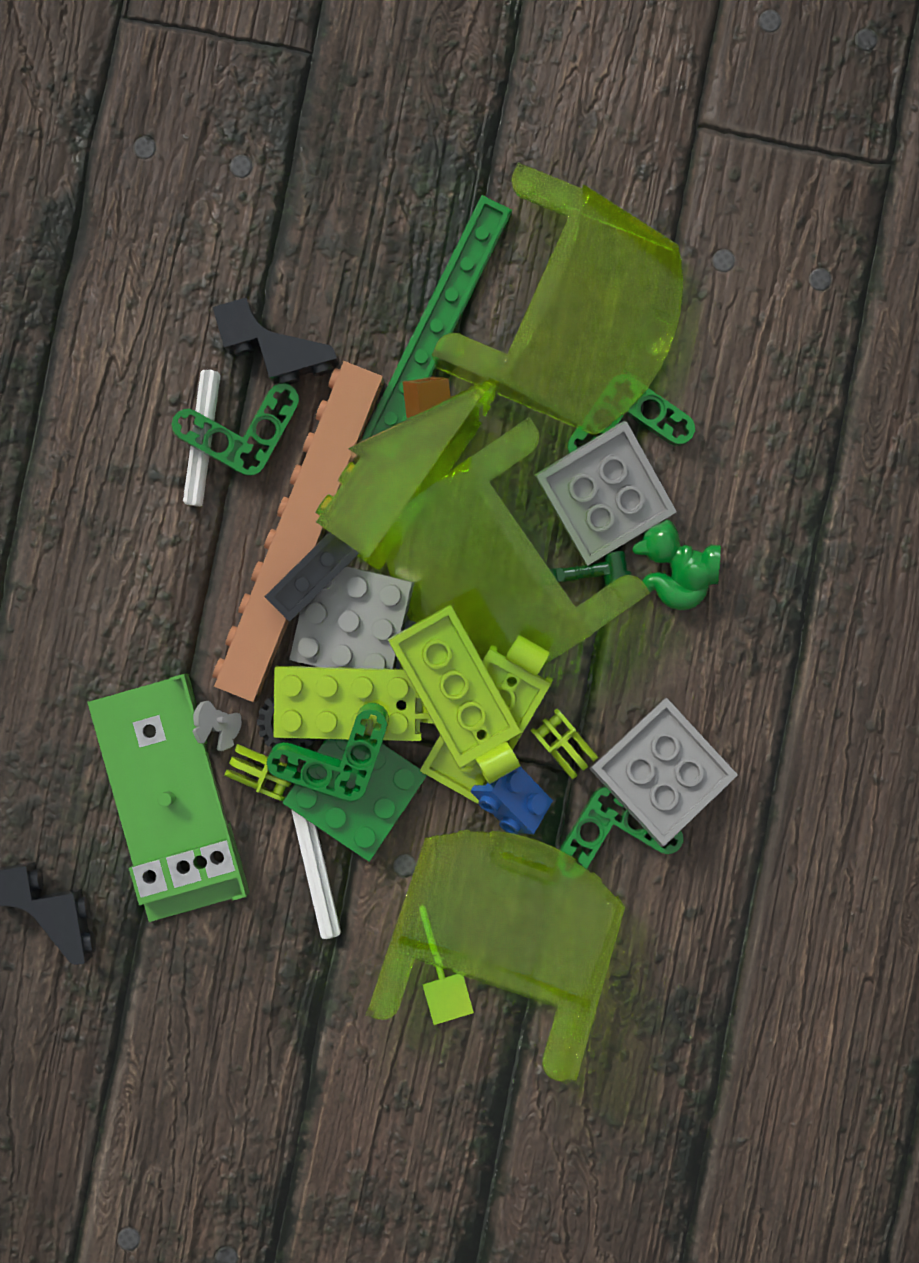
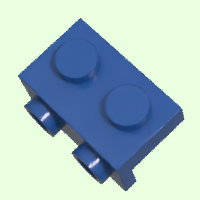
[470,766,553,835]

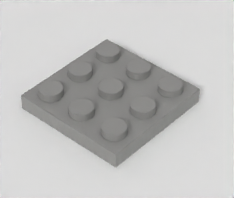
[534,421,677,566]
[289,566,415,669]
[590,698,738,847]

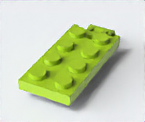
[387,605,521,784]
[420,635,553,804]
[274,666,433,741]

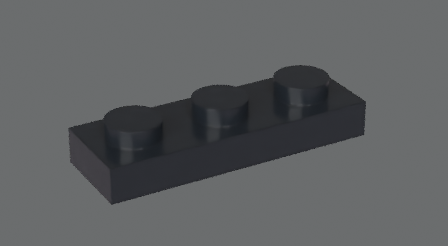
[264,522,365,622]

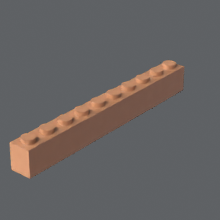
[212,361,384,702]

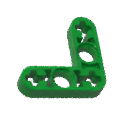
[567,374,695,454]
[171,383,299,476]
[267,703,389,801]
[556,786,683,878]

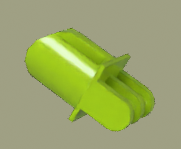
[531,708,599,780]
[224,744,291,801]

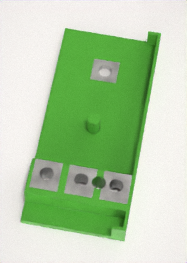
[87,674,250,922]

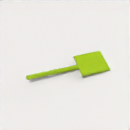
[419,905,474,1025]

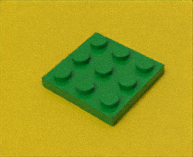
[283,739,427,862]

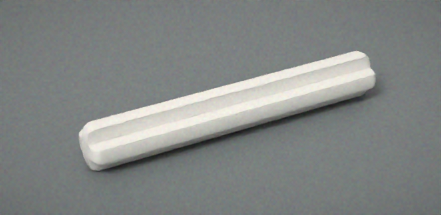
[183,370,220,506]
[291,810,341,939]

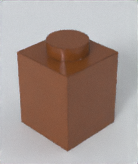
[402,377,453,430]

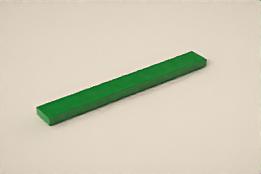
[360,195,513,458]

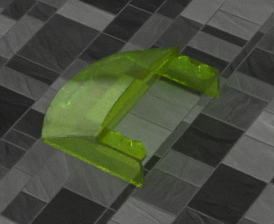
[432,162,683,435]
[316,377,500,570]
[383,417,650,684]
[365,830,625,1084]

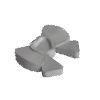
[193,701,242,751]

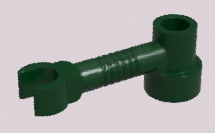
[539,551,634,590]

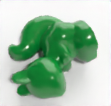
[632,520,721,610]

